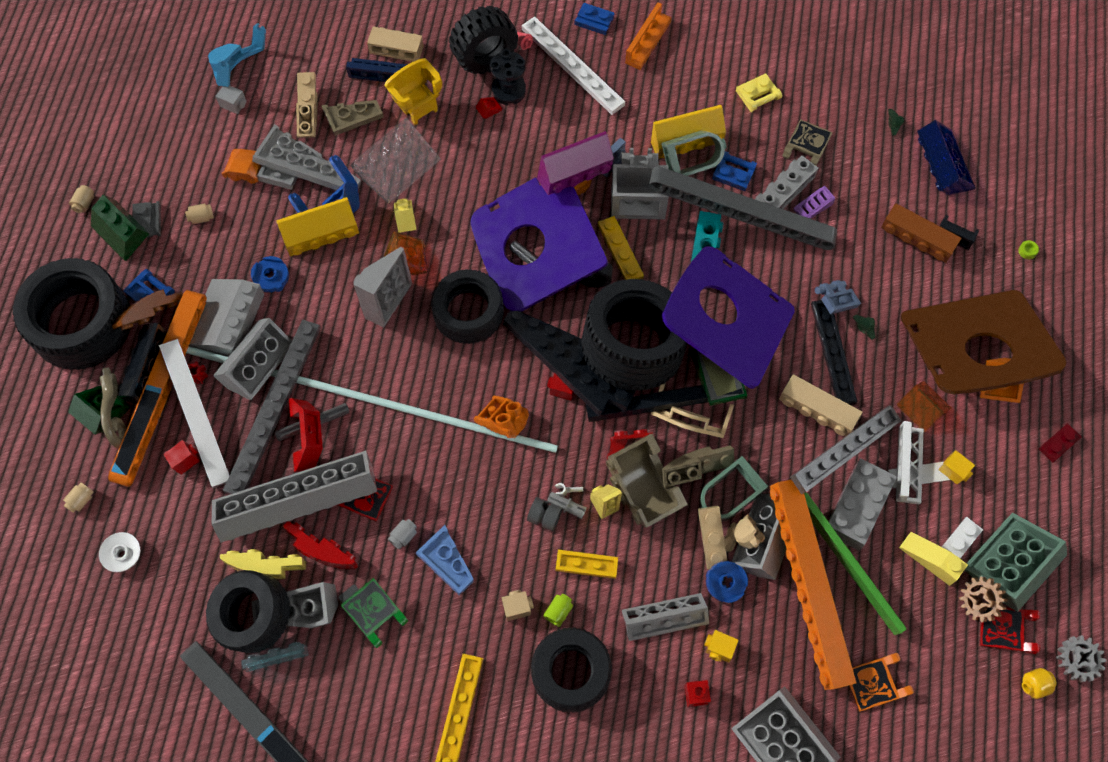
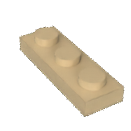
[698,506,727,570]

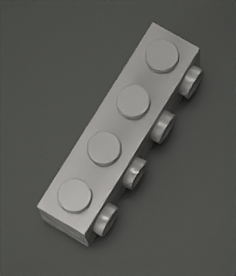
[755,156,818,209]

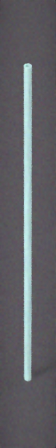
[186,346,558,453]

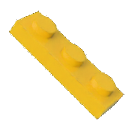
[555,550,618,579]

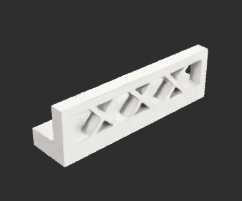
[896,421,924,504]

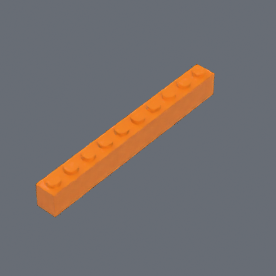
[770,479,856,690]

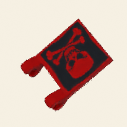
[336,478,393,522]
[980,608,1040,654]

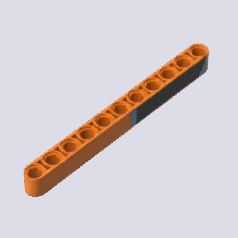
[108,290,207,487]

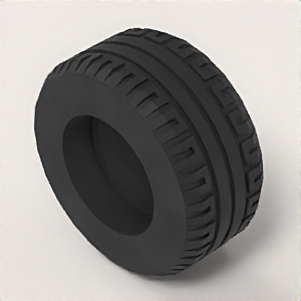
[206,570,290,653]
[531,627,612,713]

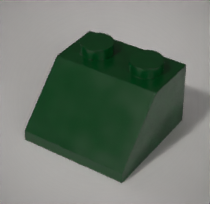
[68,385,130,435]

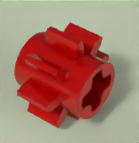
[187,361,208,385]

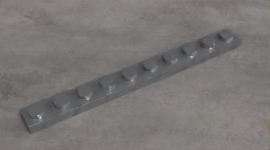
[223,319,321,494]

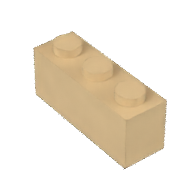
[367,27,424,62]

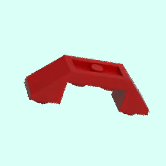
[289,398,323,473]

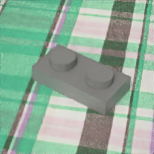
[257,165,298,190]

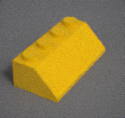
[651,105,726,159]
[276,197,359,256]

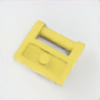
[736,74,782,112]

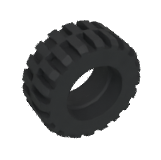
[449,6,518,74]

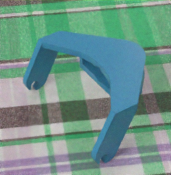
[208,23,266,87]

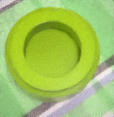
[1018,240,1039,259]

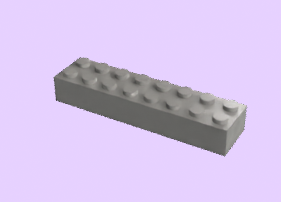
[212,451,377,542]

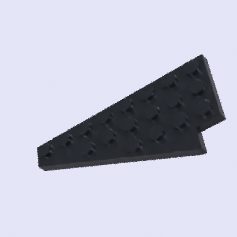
[503,310,637,416]

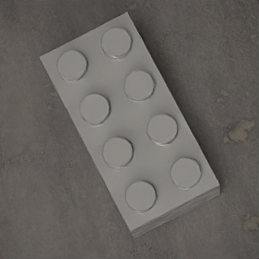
[828,458,897,551]

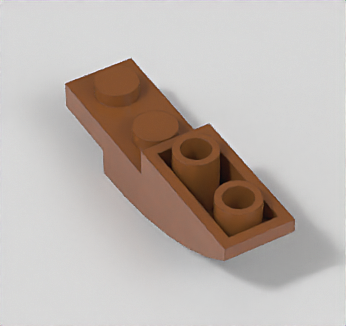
[112,289,183,330]

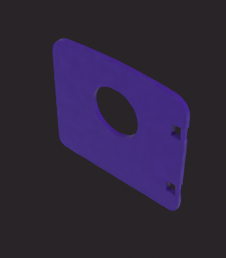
[470,177,608,312]
[662,246,795,389]

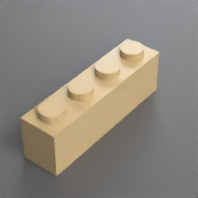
[779,374,862,436]

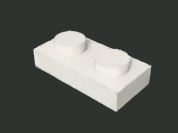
[942,517,983,558]

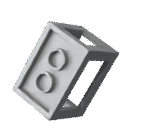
[611,148,669,219]

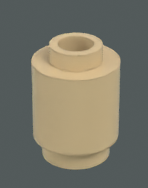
[69,185,94,213]
[185,203,214,225]
[63,482,93,513]

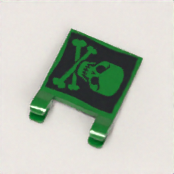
[341,578,408,648]

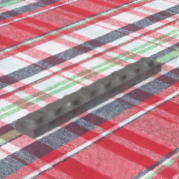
[790,405,902,494]

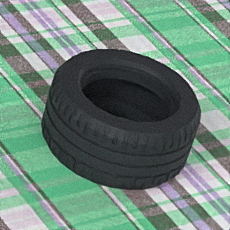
[431,269,504,344]

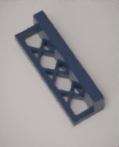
[346,58,408,82]

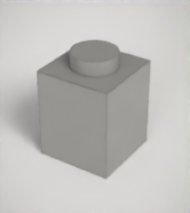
[215,85,247,114]

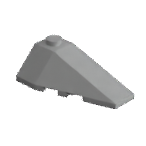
[252,582,338,628]

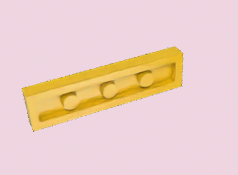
[598,216,644,280]

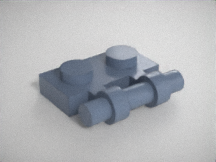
[815,280,861,314]

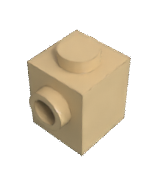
[501,590,534,621]

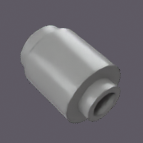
[388,519,417,550]

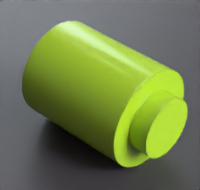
[543,594,573,627]

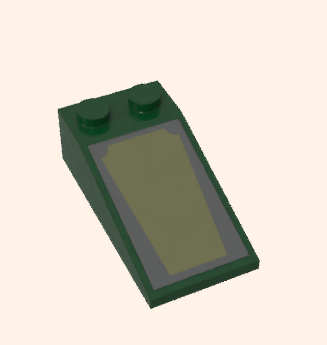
[688,344,747,406]

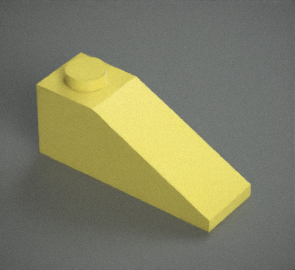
[590,484,622,519]
[899,532,968,586]

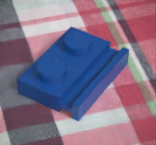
[574,3,615,35]

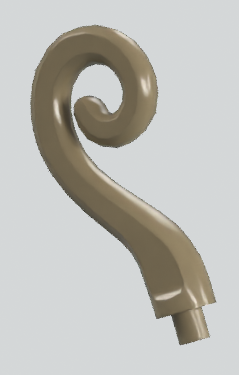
[100,367,127,448]

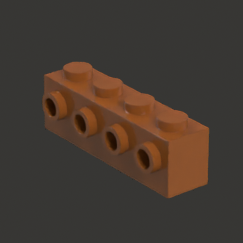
[881,203,961,263]

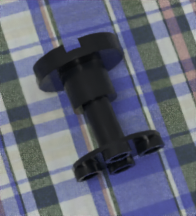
[490,49,526,105]

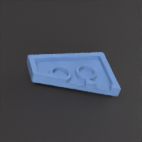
[416,525,474,596]

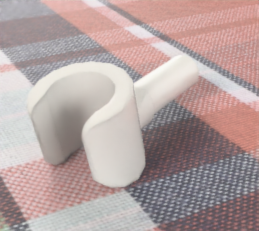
[555,483,583,497]

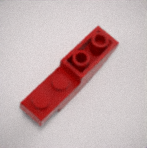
[283,521,358,569]

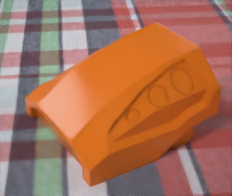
[222,149,262,184]
[474,395,529,438]

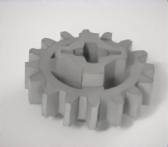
[1056,635,1106,683]

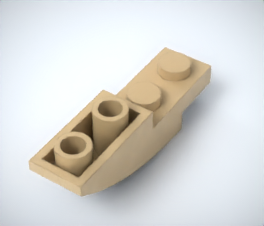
[296,72,317,138]

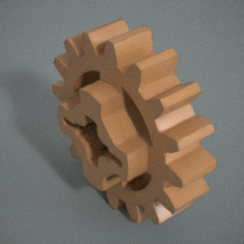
[959,577,1008,622]

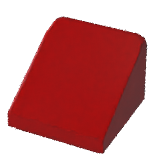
[476,97,502,119]

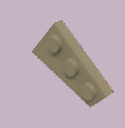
[321,100,384,136]

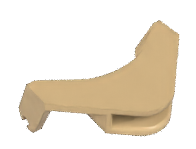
[651,383,734,438]

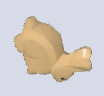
[724,514,765,552]

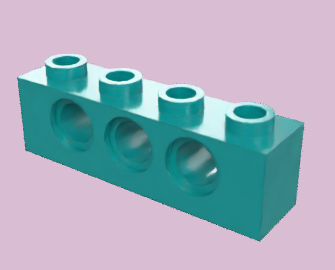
[691,211,724,262]

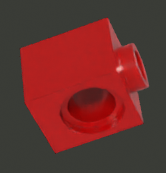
[684,680,711,708]

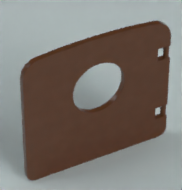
[901,290,1066,394]

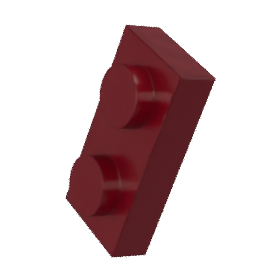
[1039,423,1082,463]

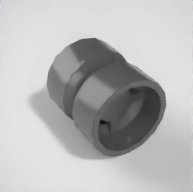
[527,497,563,532]

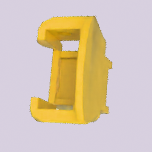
[384,58,443,125]

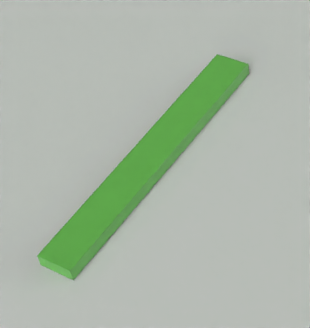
[804,492,906,635]

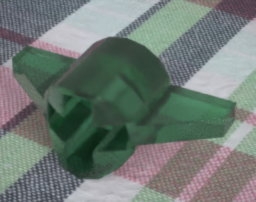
[888,109,904,136]
[852,315,875,340]

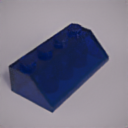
[917,120,976,195]

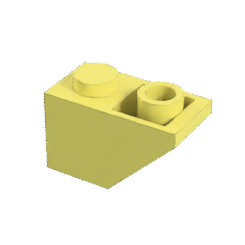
[394,199,417,233]

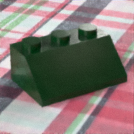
[91,194,149,261]

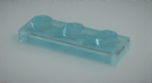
[241,642,309,672]

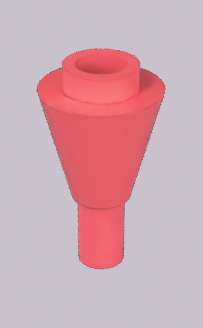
[517,31,533,50]

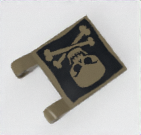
[782,119,833,166]

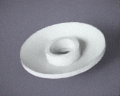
[99,532,140,572]

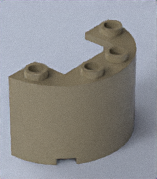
[606,433,688,528]

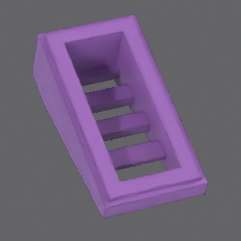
[794,186,835,219]

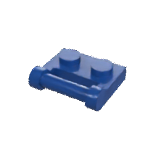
[712,151,757,191]
[123,269,175,302]

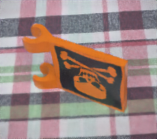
[849,653,914,712]

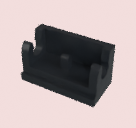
[939,215,980,251]

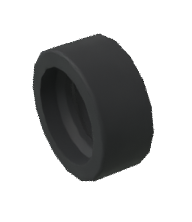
[579,263,613,288]

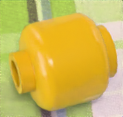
[1022,668,1056,699]

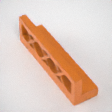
[625,2,672,70]

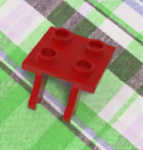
[607,429,653,460]

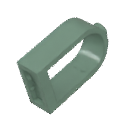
[662,131,727,176]
[700,456,768,521]

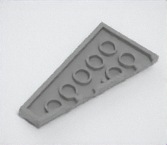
[253,124,361,190]

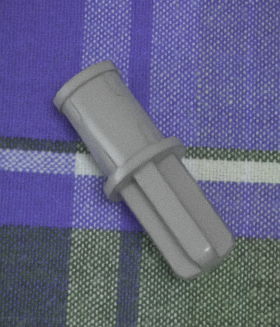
[547,492,587,519]

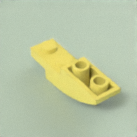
[220,549,306,579]

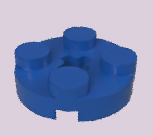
[251,256,289,292]
[706,561,748,603]

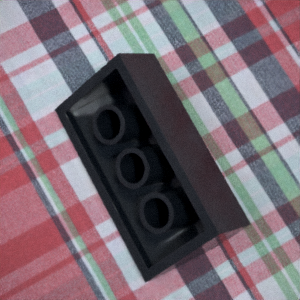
[118,323,167,404]

